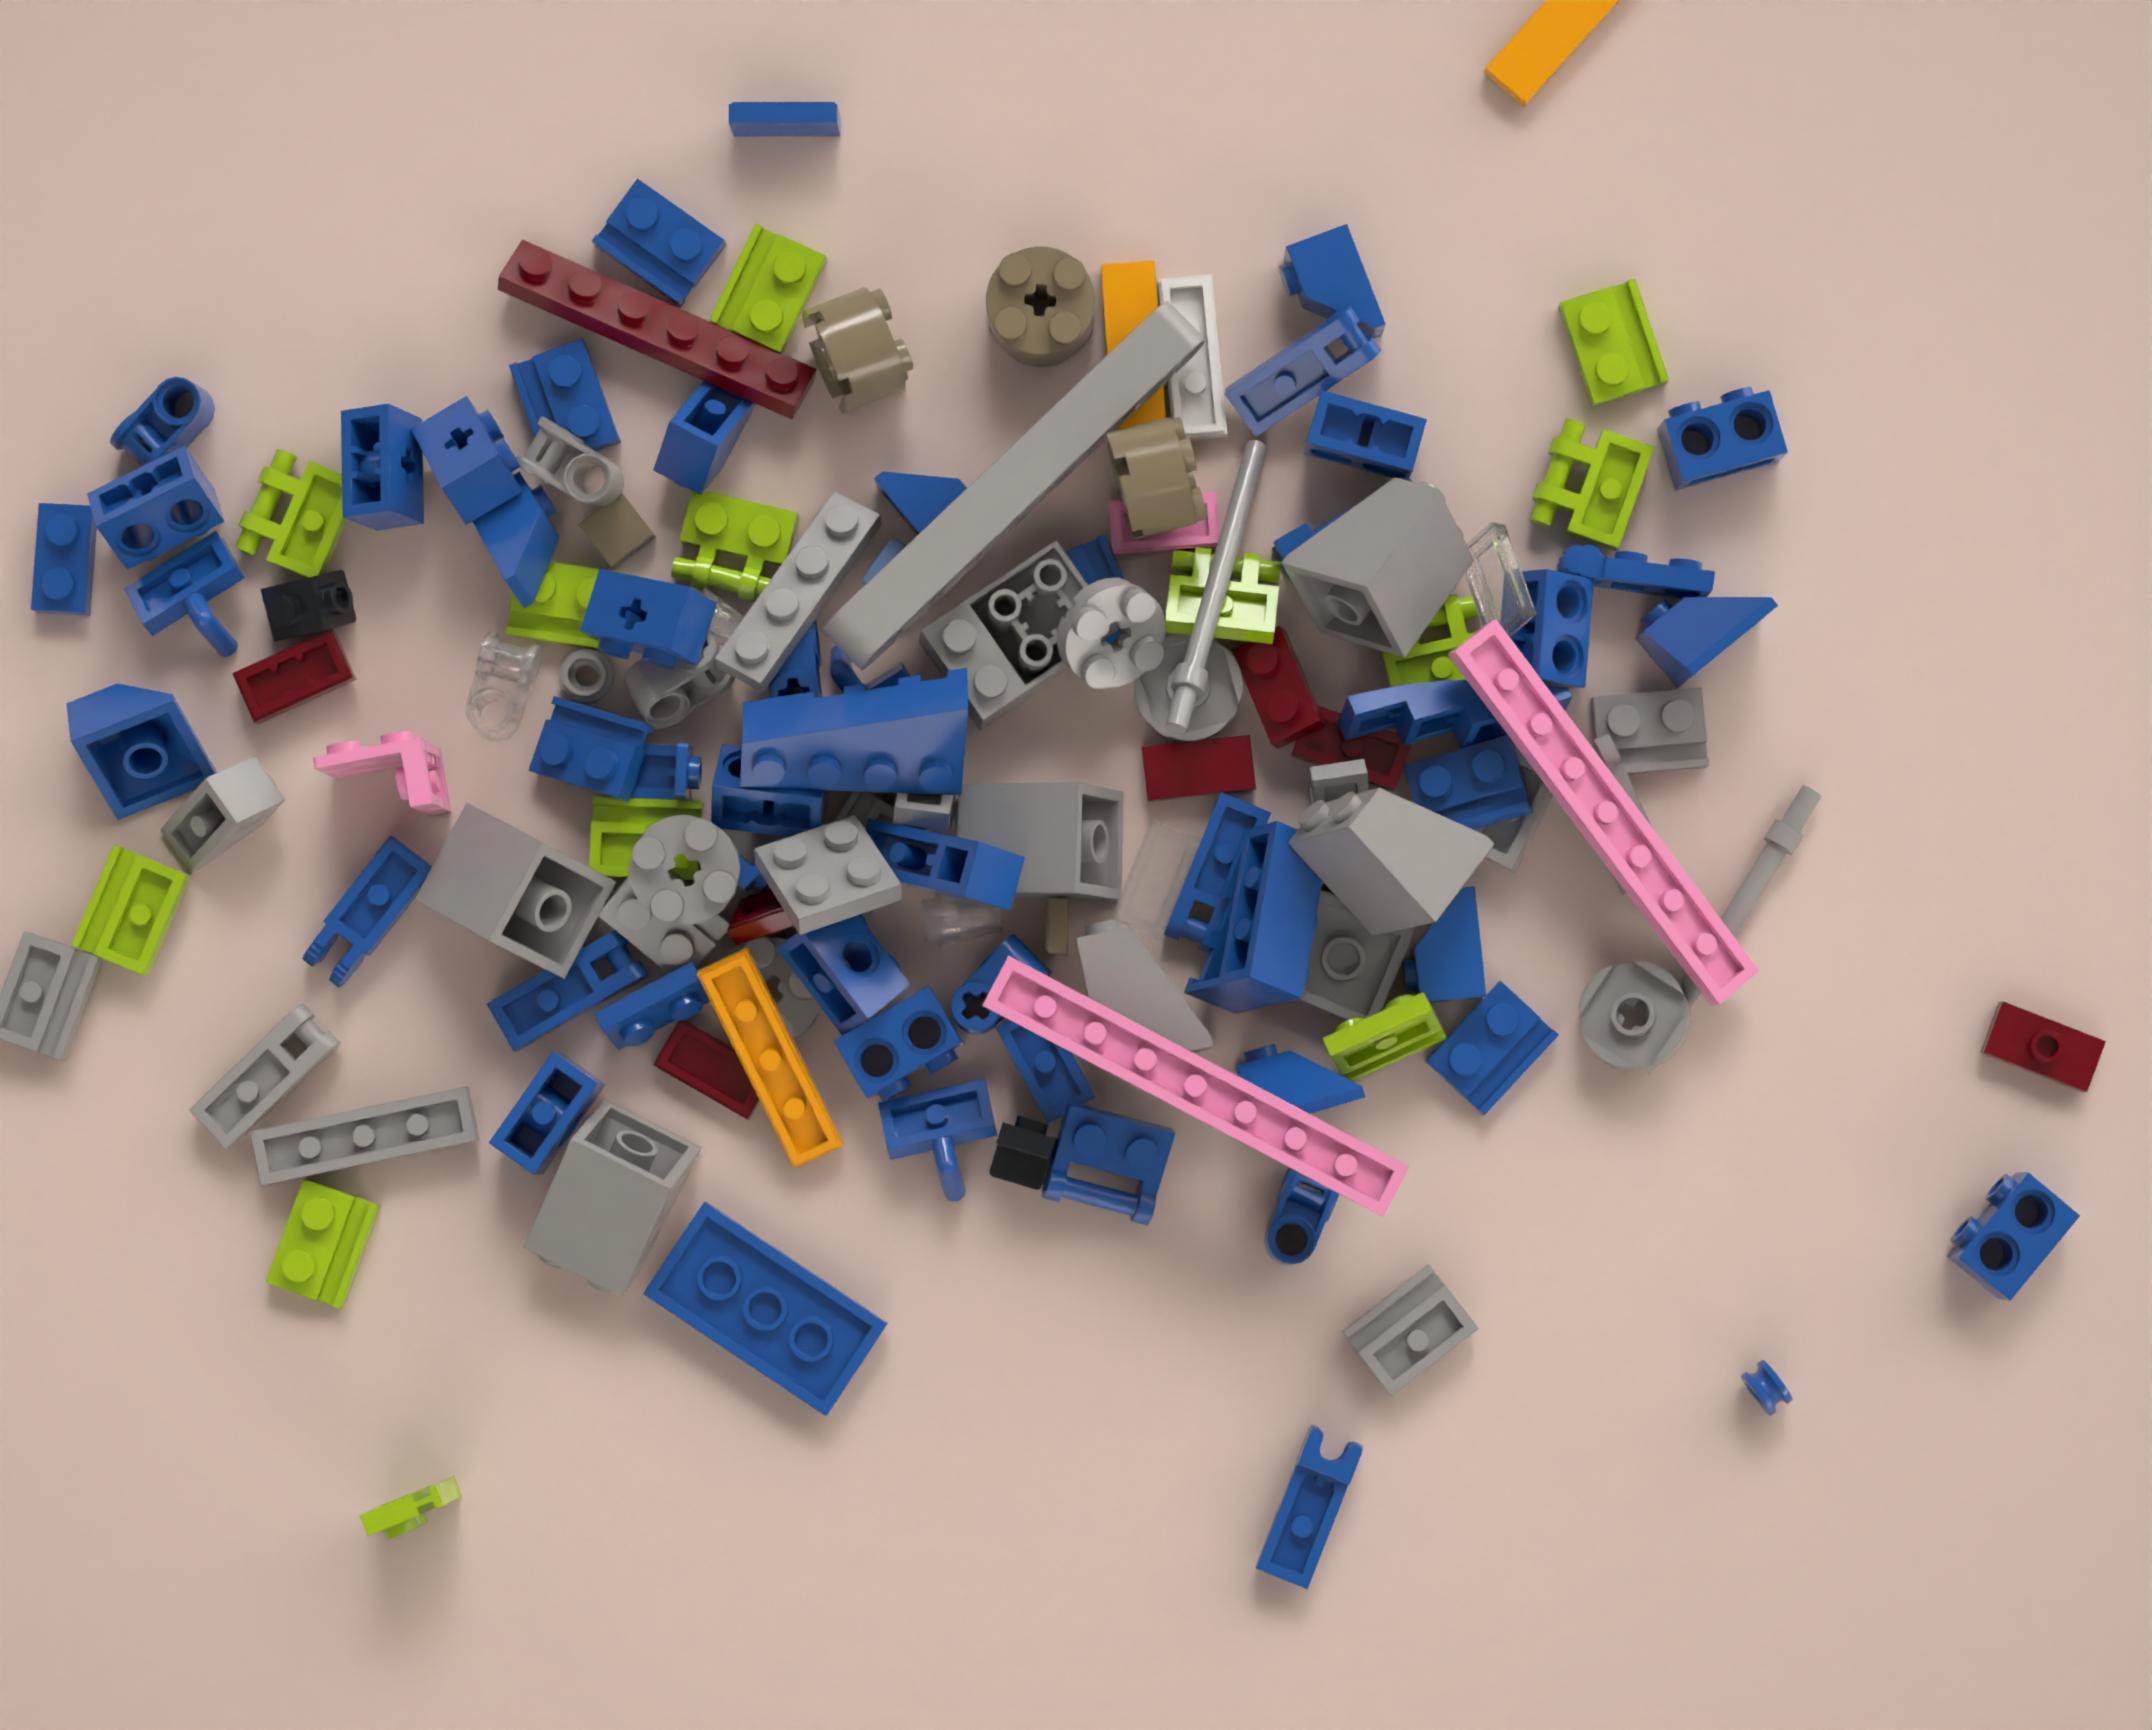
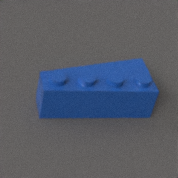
[740,668,968,795]

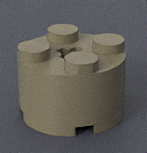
[986,246,1095,367]
[802,287,913,413]
[1106,417,1207,540]

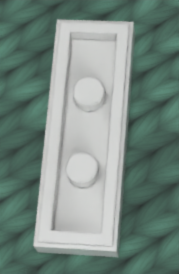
[1158,274,1227,440]

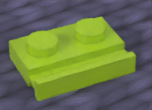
[709,223,828,354]
[1558,278,1669,408]
[505,562,625,650]
[589,796,704,881]
[71,844,191,976]
[1323,992,1447,1081]
[265,1178,381,1309]
[359,1476,462,1540]

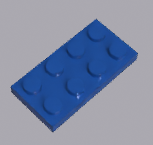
[643,1201,888,1416]

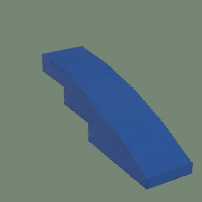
[1337,680,1572,749]

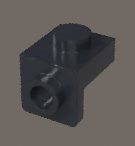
[260,570,356,642]
[989,1115,1056,1190]

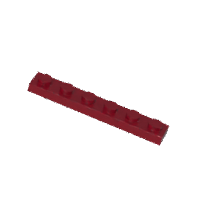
[497,239,817,420]

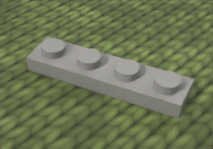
[715,491,882,693]
[250,1086,480,1186]

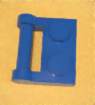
[1041,1101,1176,1226]

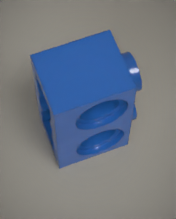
[1657,387,1788,491]
[1303,390,1427,479]
[87,445,225,570]
[1504,569,1594,689]
[711,744,829,837]
[834,985,964,1102]
[1947,1172,2081,1301]

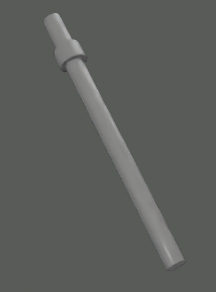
[1165,440,1267,734]
[1647,785,1822,1075]

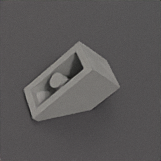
[160,756,285,874]

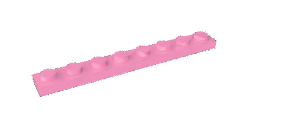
[1448,619,1759,1006]
[982,956,1409,1216]

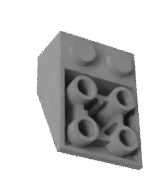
[919,540,1119,731]

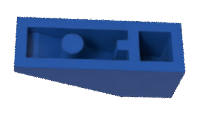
[865,818,1025,911]

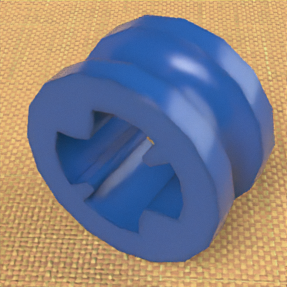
[1740,1360,1793,1416]

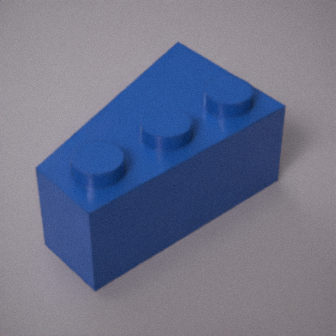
[1184,821,1323,1014]

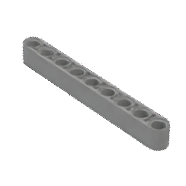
[822,301,1206,671]

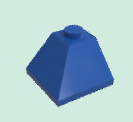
[1636,597,1778,688]
[66,683,217,820]
[1235,1043,1365,1114]

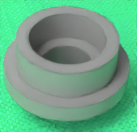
[559,649,614,704]

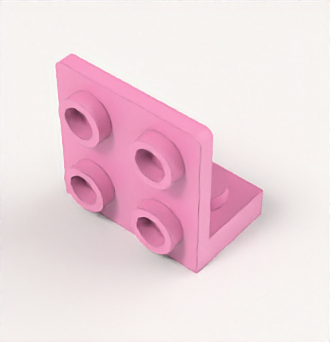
[313,731,451,816]

